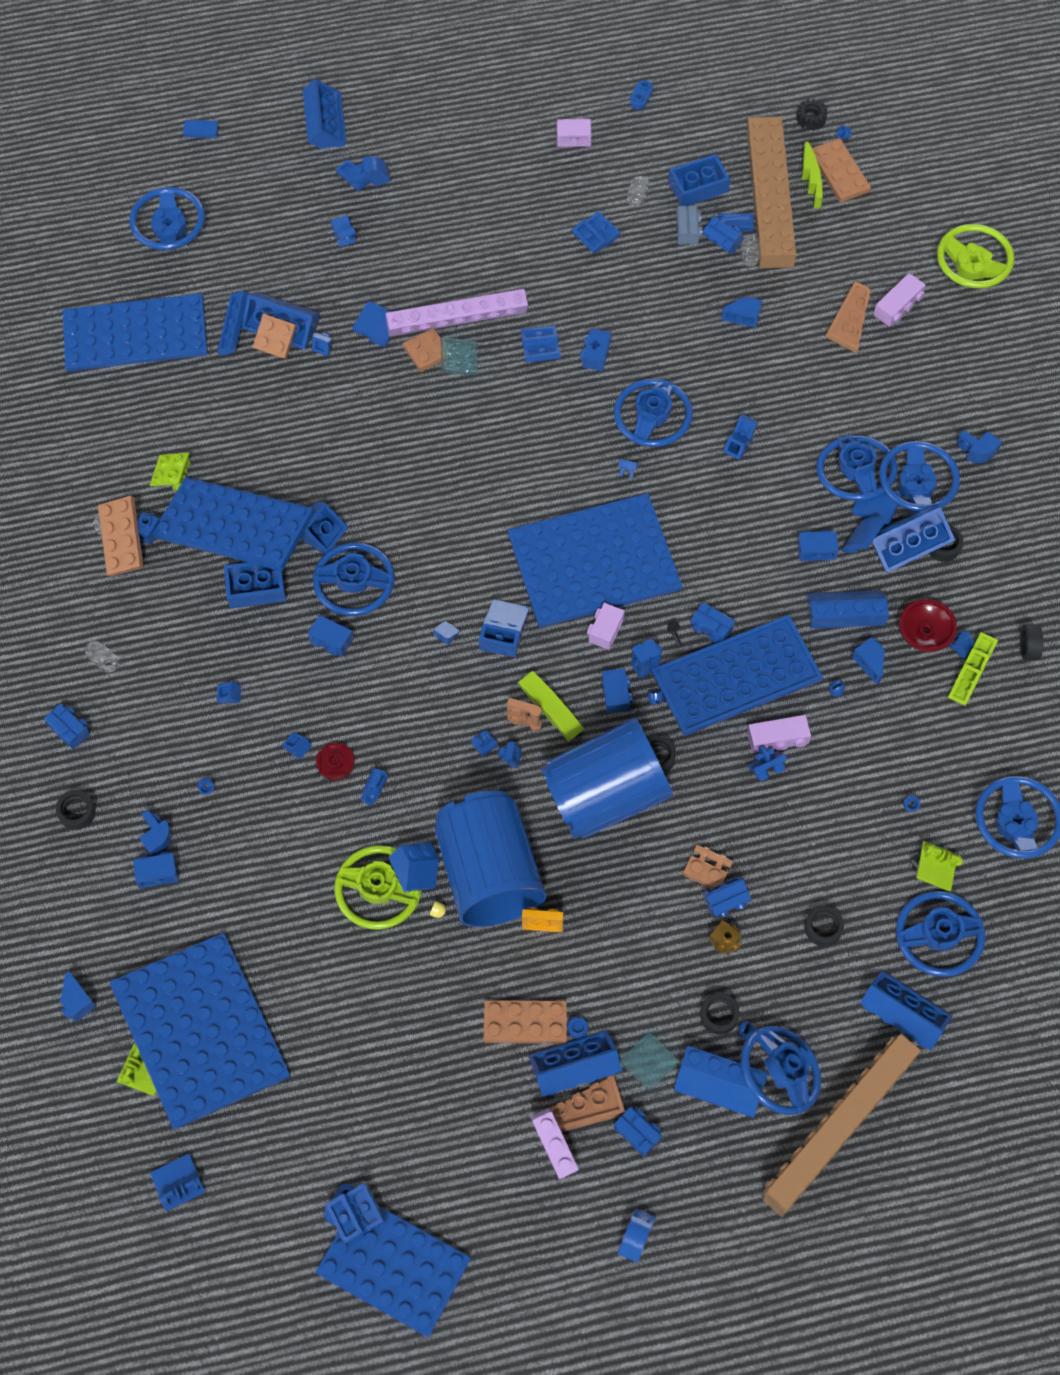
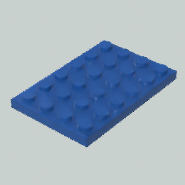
[315,1207,471,1338]

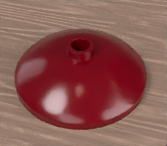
[899,599,957,652]

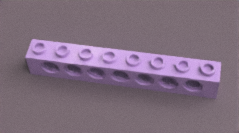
[386,289,528,337]

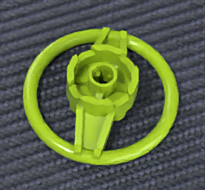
[937,224,1014,288]
[334,845,422,929]

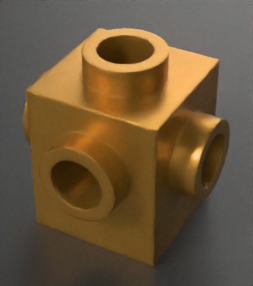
[709,920,742,956]

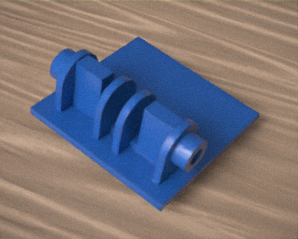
[150,1154,205,1212]

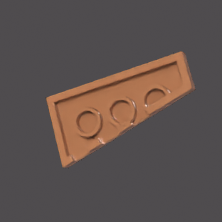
[825,281,871,353]
[550,1075,625,1132]

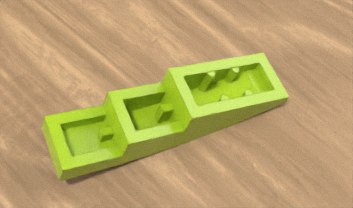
[802,142,823,208]
[948,632,998,706]
[517,671,584,741]

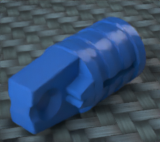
[360,768,388,805]

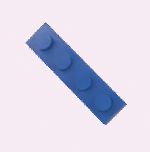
[217,290,248,356]

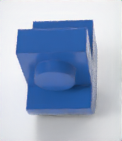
[350,157,391,187]
[330,215,356,247]
[723,414,758,459]
[957,430,1002,463]
[139,809,172,856]
[618,1209,656,1263]

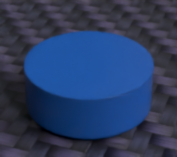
[568,1017,588,1039]

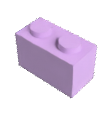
[557,119,591,147]
[587,603,625,650]

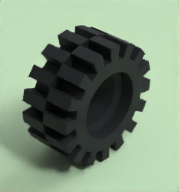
[796,98,828,131]

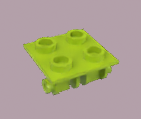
[149,453,191,491]
[916,841,963,892]
[117,1043,156,1097]

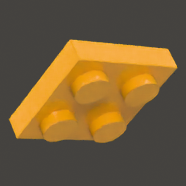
[522,907,563,932]

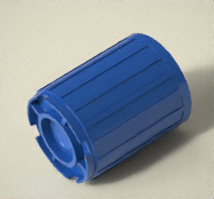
[540,717,674,840]
[434,791,546,927]

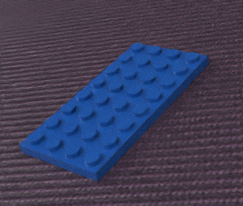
[63,293,208,371]
[153,477,315,571]
[651,615,823,737]

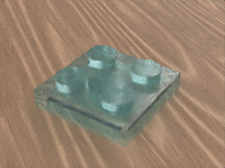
[440,337,478,376]
[620,1032,679,1092]

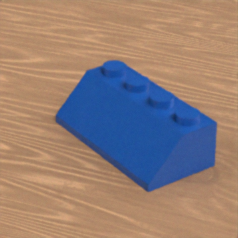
[303,79,346,149]
[241,292,320,350]
[871,504,955,573]
[807,590,889,629]
[860,970,953,1051]
[528,1030,622,1097]
[674,1046,768,1118]

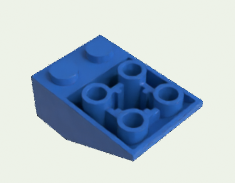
[479,599,530,658]

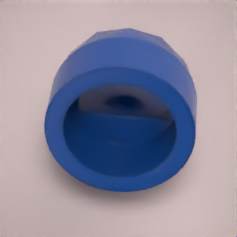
[837,125,852,140]
[829,680,845,697]
[648,691,663,705]
[198,777,214,795]
[903,796,920,812]
[738,1022,755,1039]

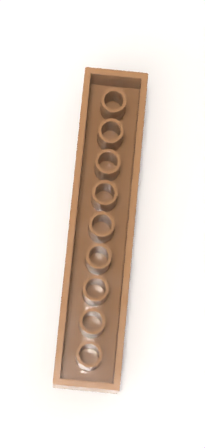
[746,117,796,268]
[762,1034,921,1217]

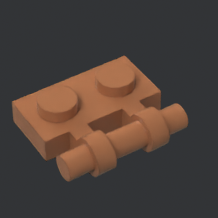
[683,844,733,888]

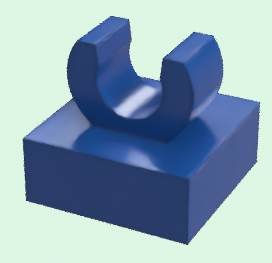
[312,332,332,356]
[618,459,639,478]
[950,631,975,658]
[471,730,498,757]
[498,742,522,768]

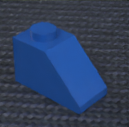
[722,297,762,328]
[852,637,885,685]
[60,971,96,1022]

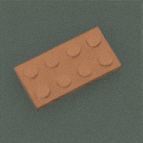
[812,138,871,203]
[98,496,143,577]
[484,1001,567,1044]

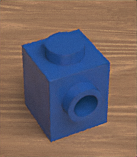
[137,512,160,545]

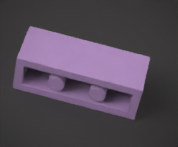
[873,273,925,327]
[747,715,811,754]
[530,1108,579,1179]

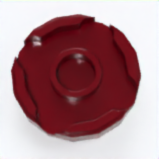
[316,742,355,781]

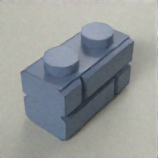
[676,206,702,245]

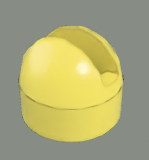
[430,900,446,918]

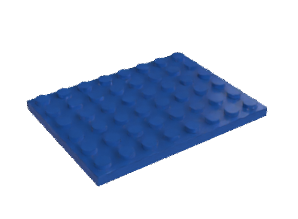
[507,493,682,628]
[109,933,290,1131]

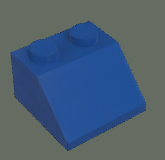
[301,502,348,554]
[388,842,439,892]

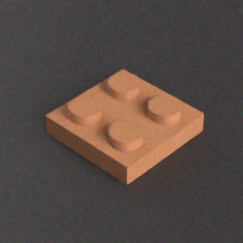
[252,314,297,359]
[403,328,451,372]

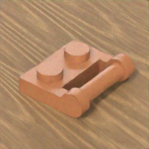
[507,698,541,731]

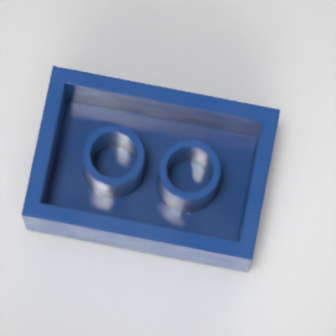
[668,154,730,206]
[224,562,286,609]

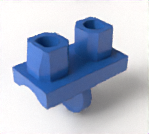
[747,746,787,781]

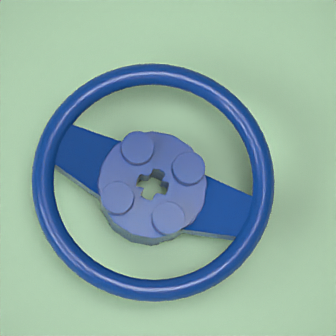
[129,187,205,251]
[614,379,693,447]
[816,435,898,501]
[879,441,960,513]
[313,543,395,616]
[975,776,1060,859]
[896,891,985,977]
[741,1026,821,1115]

